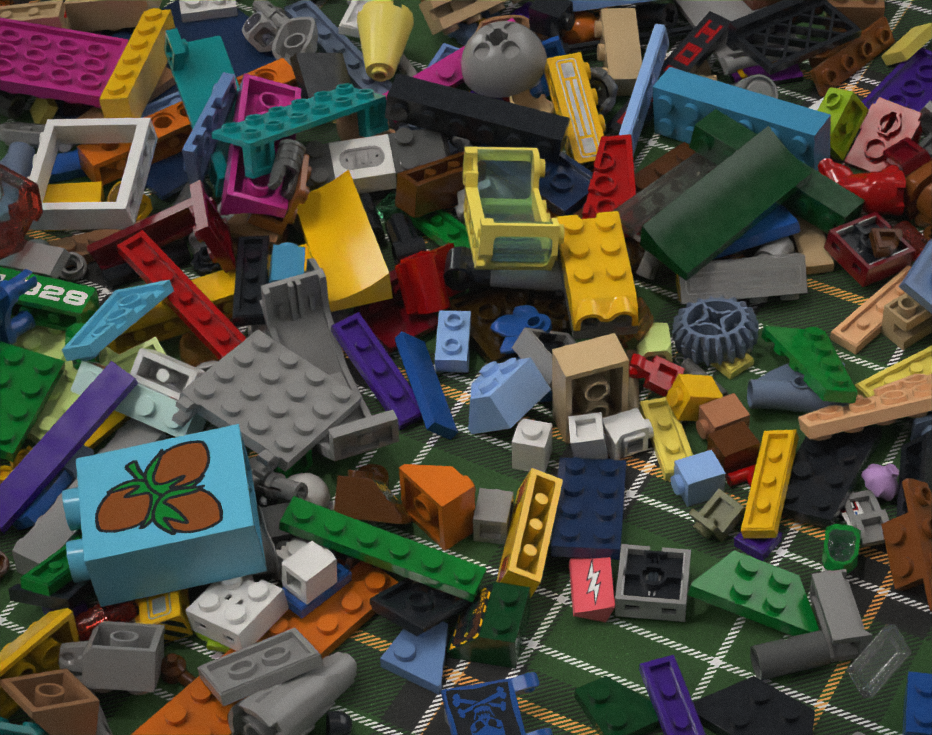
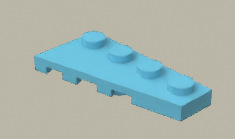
[62,280,174,361]

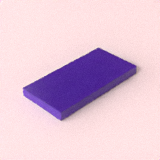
[862,47,932,112]

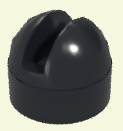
[326,711,353,735]

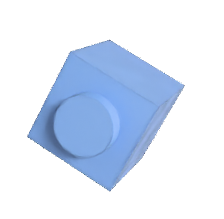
[671,450,726,507]

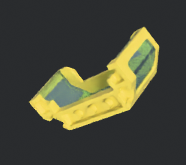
[463,147,565,271]

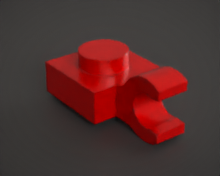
[629,353,685,397]

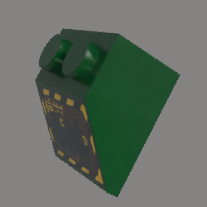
[446,582,530,669]

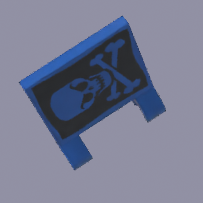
[441,672,553,735]

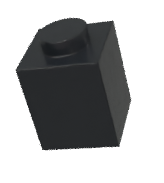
[529,0,575,39]

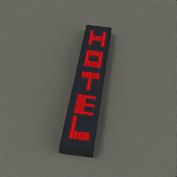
[606,11,731,136]

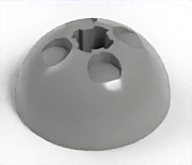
[461,21,547,98]

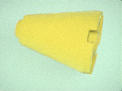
[357,0,414,82]

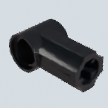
[385,212,427,265]

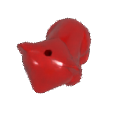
[818,158,906,216]

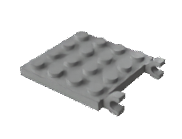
[172,330,362,480]

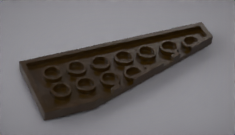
[446,212,658,363]

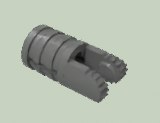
[268,139,306,200]

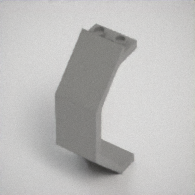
[259,268,399,461]

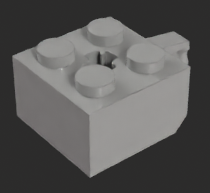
[59,621,165,695]

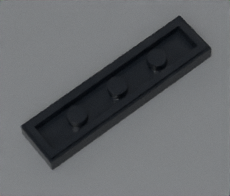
[232,235,270,326]

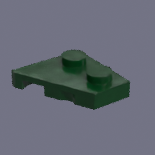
[574,676,661,735]

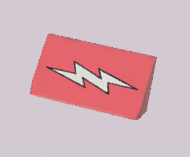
[569,557,615,622]

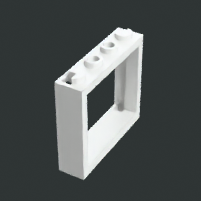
[19,118,158,230]

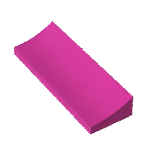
[220,73,302,218]

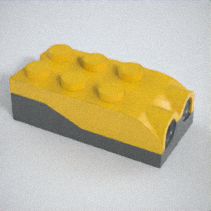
[555,211,638,339]

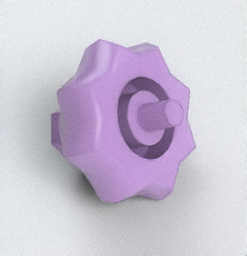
[861,463,899,501]

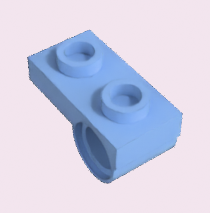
[435,310,471,373]

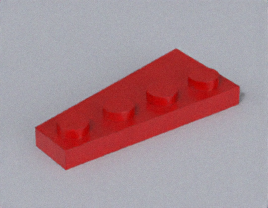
[582,134,639,237]

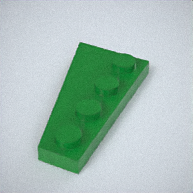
[761,326,858,403]

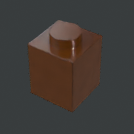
[705,421,760,478]

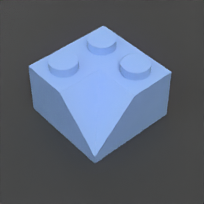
[468,357,551,434]

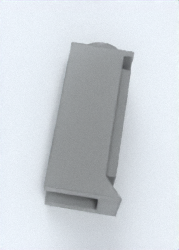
[809,569,873,662]

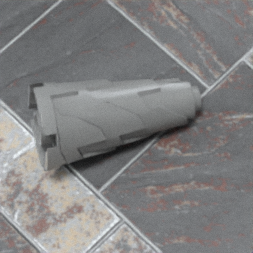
[228,652,357,735]

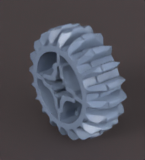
[672,295,759,367]

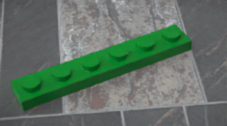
[279,496,487,603]

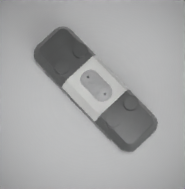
[305,127,451,200]

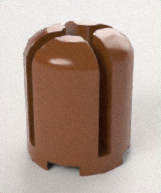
[903,157,932,229]

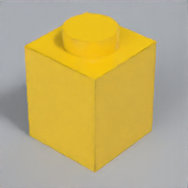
[666,374,723,421]

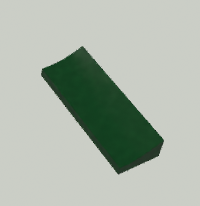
[640,126,813,281]

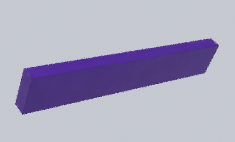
[0,361,138,533]

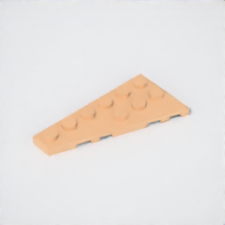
[798,374,932,441]

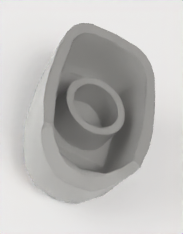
[272,17,318,66]

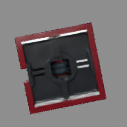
[824,211,916,287]

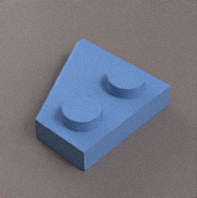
[380,622,449,695]

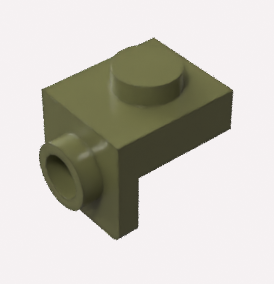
[688,488,746,543]

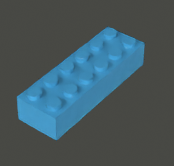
[653,67,831,172]

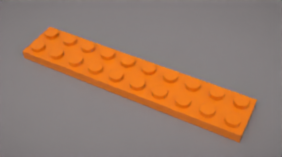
[131,559,398,735]

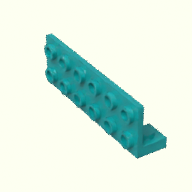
[164,28,239,197]
[211,83,389,179]

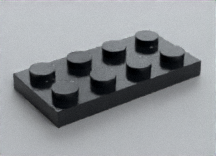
[782,426,882,528]

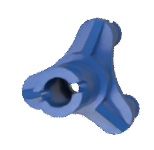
[0,269,37,345]

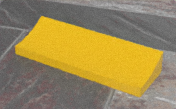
[296,170,393,312]

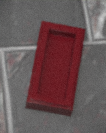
[883,137,932,176]

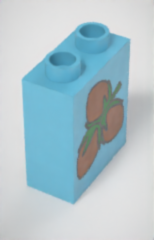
[62,424,267,607]

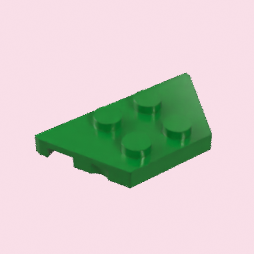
[687,550,819,636]

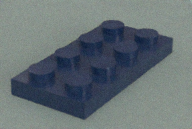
[478,144,593,216]
[551,457,626,560]

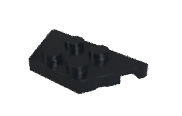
[693,676,815,735]

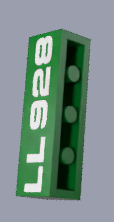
[0,266,100,332]

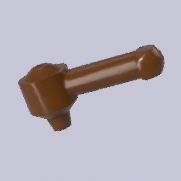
[161,653,197,687]

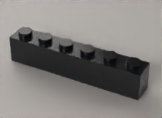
[385,73,570,163]

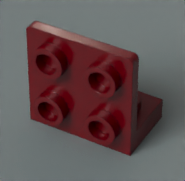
[354,269,438,353]

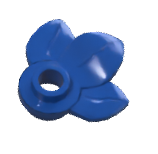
[490,305,552,354]

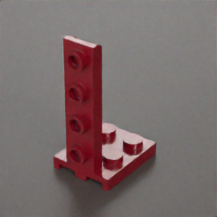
[87,180,236,273]

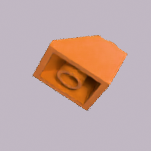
[399,464,476,551]

